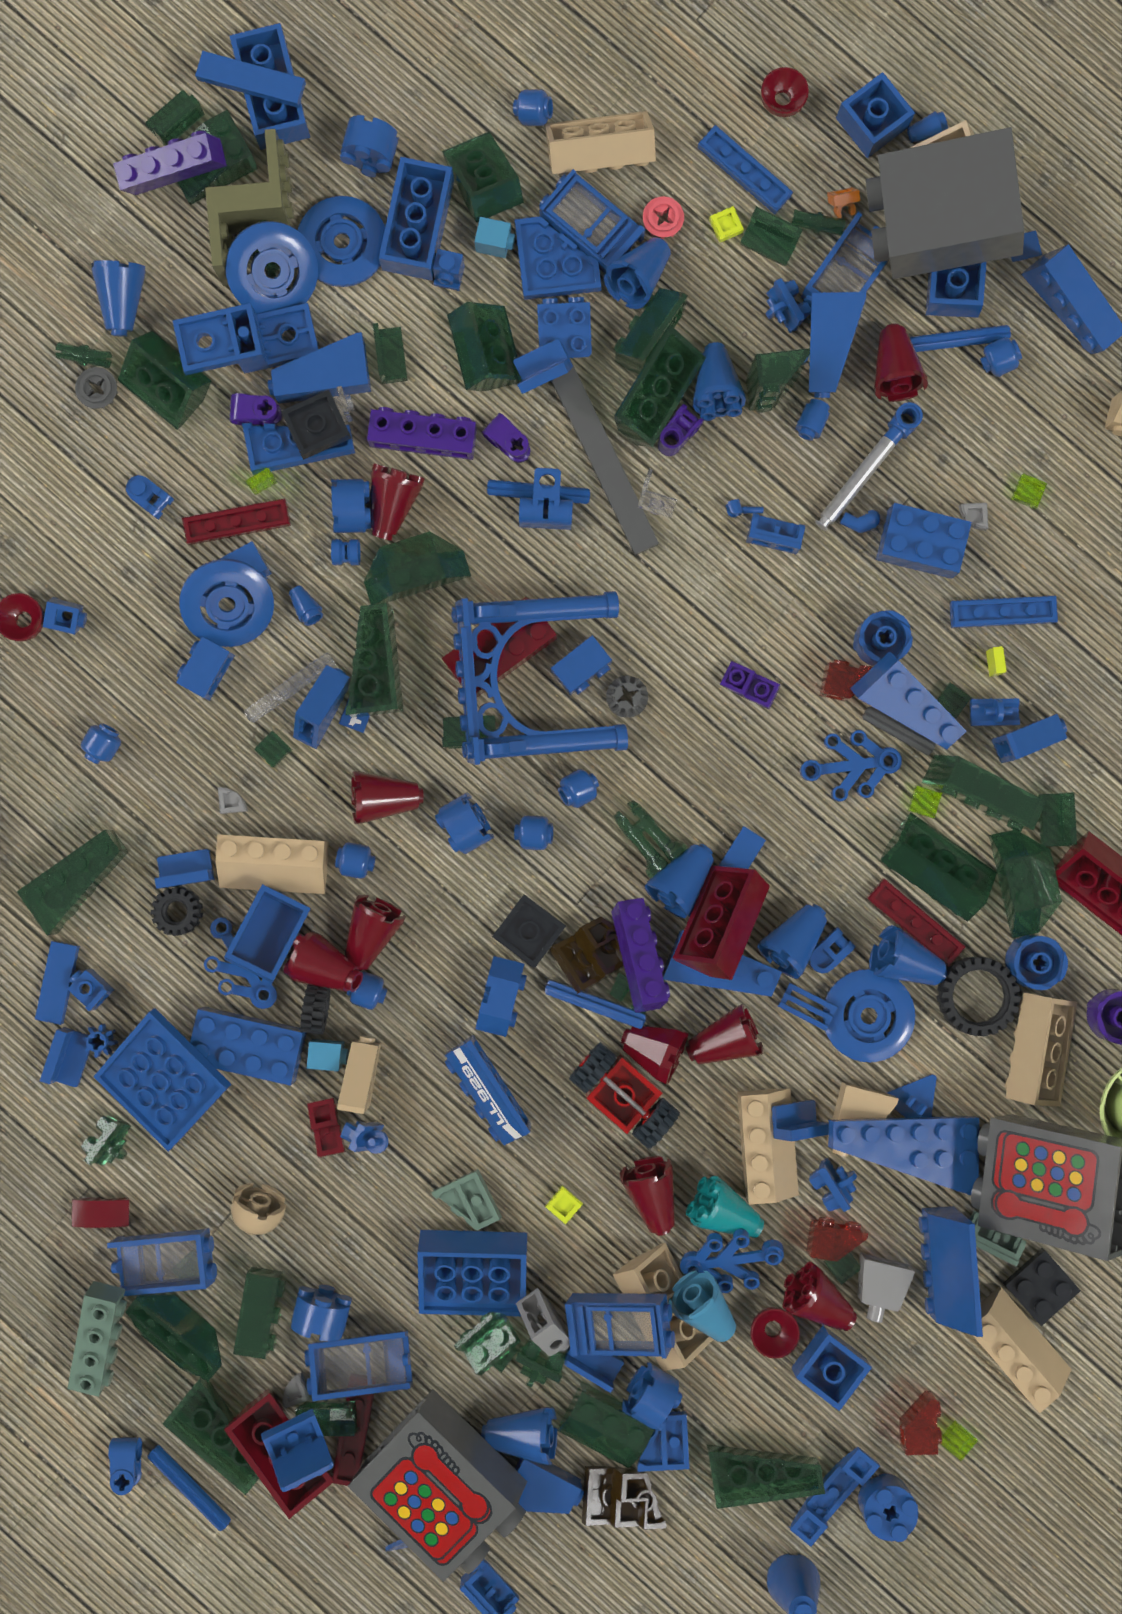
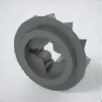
[75,367,118,410]
[606,675,648,718]

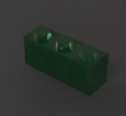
[233,1267,286,1359]

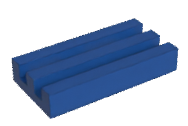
[778,983,838,1031]

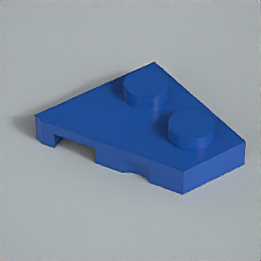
[637,1411,690,1472]

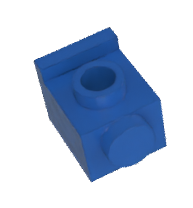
[433,249,465,291]
[43,597,87,635]
[67,968,115,1011]

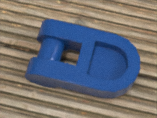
[126,475,175,520]
[809,927,856,973]

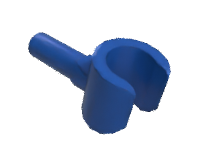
[725,499,764,518]

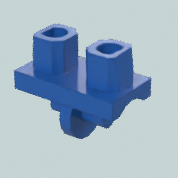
[765,278,811,333]
[970,698,1020,726]
[340,1121,389,1154]
[809,1158,857,1212]

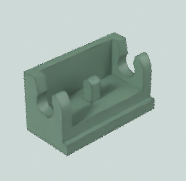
[969,1210,1026,1267]

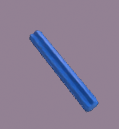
[910,325,1011,352]
[487,480,590,504]
[545,980,646,1029]
[147,1445,231,1531]

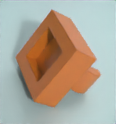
[827,187,860,218]

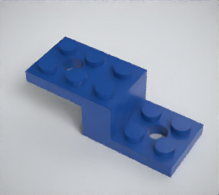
[172,303,319,375]

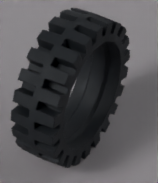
[937,957,1021,1036]

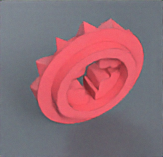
[642,196,684,239]

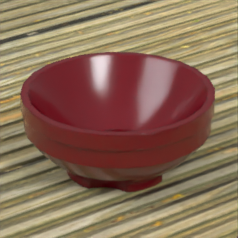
[761,67,809,117]
[0,593,44,642]
[750,1307,800,1359]

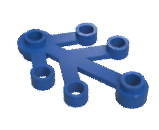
[800,730,902,802]
[204,917,277,1009]
[680,1229,784,1293]

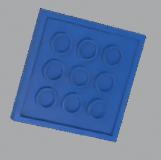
[93,1008,232,1152]

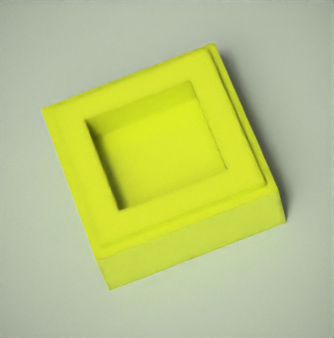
[709,206,744,243]
[986,646,1007,677]
[545,1185,583,1225]

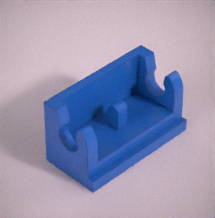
[746,513,806,554]
[460,1558,519,1614]

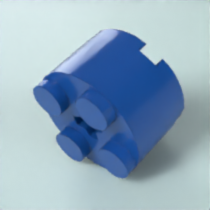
[340,115,399,177]
[331,479,371,533]
[853,610,913,666]
[435,792,494,854]
[1005,935,1068,990]
[291,1285,352,1341]
[622,1362,682,1431]
[858,1473,918,1542]

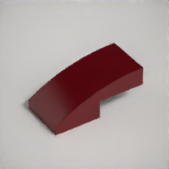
[307,1098,346,1158]
[71,1197,129,1228]

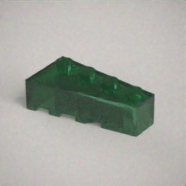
[345,603,404,718]
[922,754,1046,832]
[17,830,129,936]
[163,1373,259,1495]
[706,1444,825,1509]

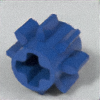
[82,1023,118,1058]

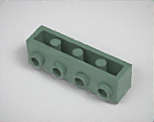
[67,1281,127,1397]

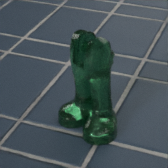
[613,800,689,879]

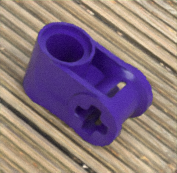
[229,393,282,425]
[658,404,705,456]
[481,413,531,463]

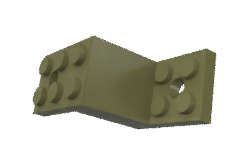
[205,129,294,286]

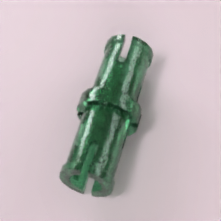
[791,209,846,236]
[55,342,112,369]

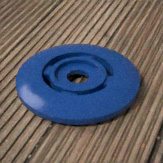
[298,196,385,287]
[225,221,318,314]
[179,559,274,647]
[822,969,915,1062]

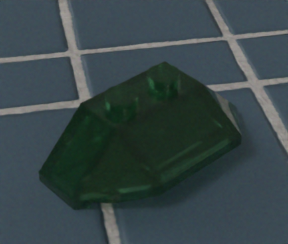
[364,532,471,607]
[989,829,1062,938]
[125,1295,222,1382]

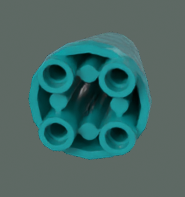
[685,1176,764,1238]

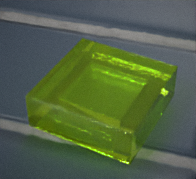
[246,468,278,495]
[1011,473,1047,509]
[907,786,942,819]
[938,1420,978,1461]

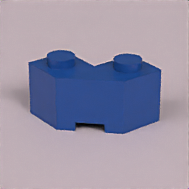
[475,956,527,1037]

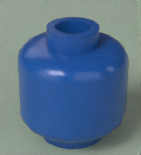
[513,89,553,126]
[980,337,1022,377]
[80,723,121,764]
[558,769,599,808]
[514,816,553,850]
[335,842,376,879]
[346,971,388,1010]

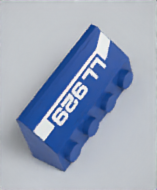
[444,1035,531,1145]

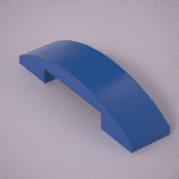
[789,1447,880,1547]

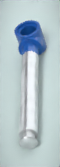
[815,402,923,531]

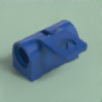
[519,468,573,530]

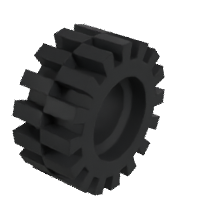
[151,888,203,936]
[300,984,331,1035]

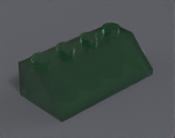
[614,325,706,447]
[880,812,997,922]

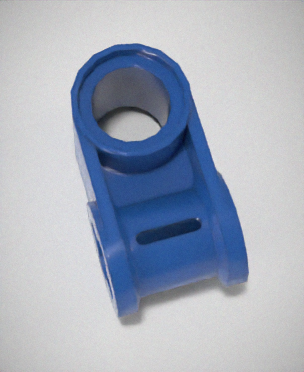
[108,1437,142,1495]

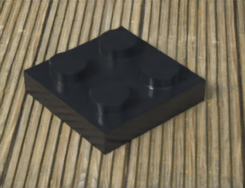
[281,390,352,460]
[492,894,566,969]
[1003,1248,1081,1326]

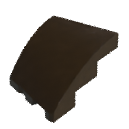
[549,917,624,994]
[582,1466,667,1530]

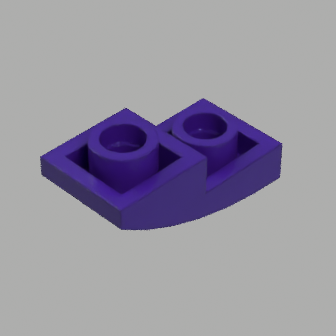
[720,661,781,710]

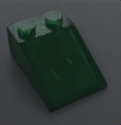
[177,110,258,205]
[442,132,524,223]

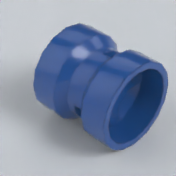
[331,539,361,566]

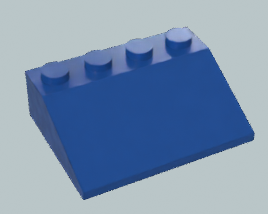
[919,1206,983,1337]
[417,1230,527,1317]

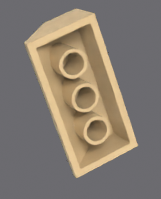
[545,111,656,176]
[216,834,329,894]
[1005,992,1077,1106]
[737,1088,799,1205]
[613,1243,714,1371]
[973,1286,1072,1413]

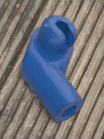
[840,510,880,533]

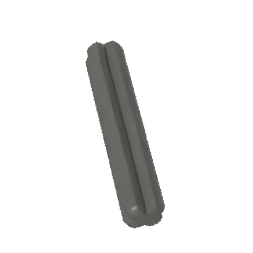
[862,707,936,755]

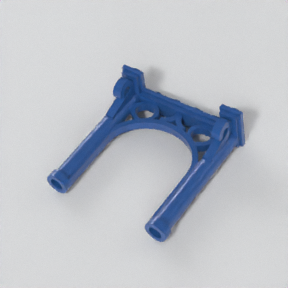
[451,591,628,765]

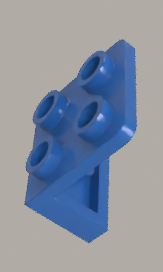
[537,297,592,358]
[261,1409,334,1492]

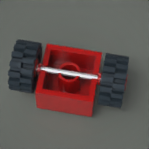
[569,1042,680,1149]

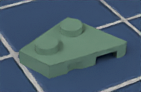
[431,1169,502,1231]

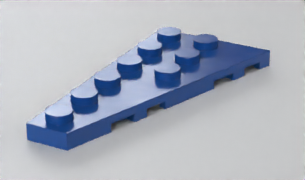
[828,1116,979,1195]

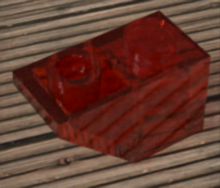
[819,660,872,702]
[806,1217,868,1261]
[899,1391,942,1455]

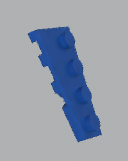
[242,423,355,475]

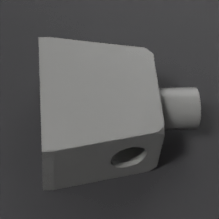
[857,1253,915,1323]
[516,1288,570,1356]

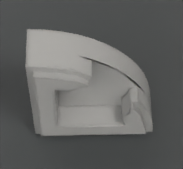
[959,503,988,531]
[218,787,248,814]
[283,1372,311,1409]

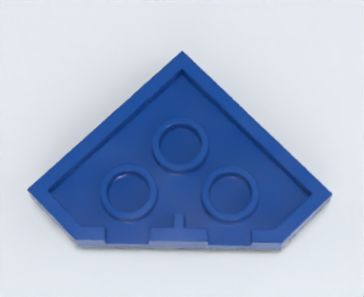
[515,217,601,300]

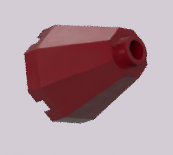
[621,1026,689,1084]

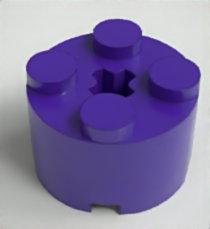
[1087,989,1122,1045]

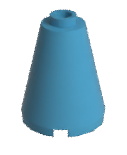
[669,1270,736,1342]

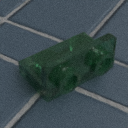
[454,1312,521,1375]

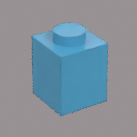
[474,217,515,259]
[307,1039,348,1071]

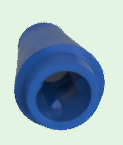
[907,111,948,143]
[289,585,323,626]

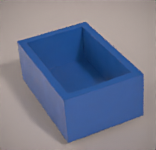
[876,503,972,579]
[224,884,311,983]

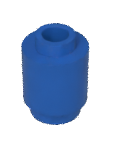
[796,399,830,441]

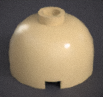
[231,1183,287,1235]

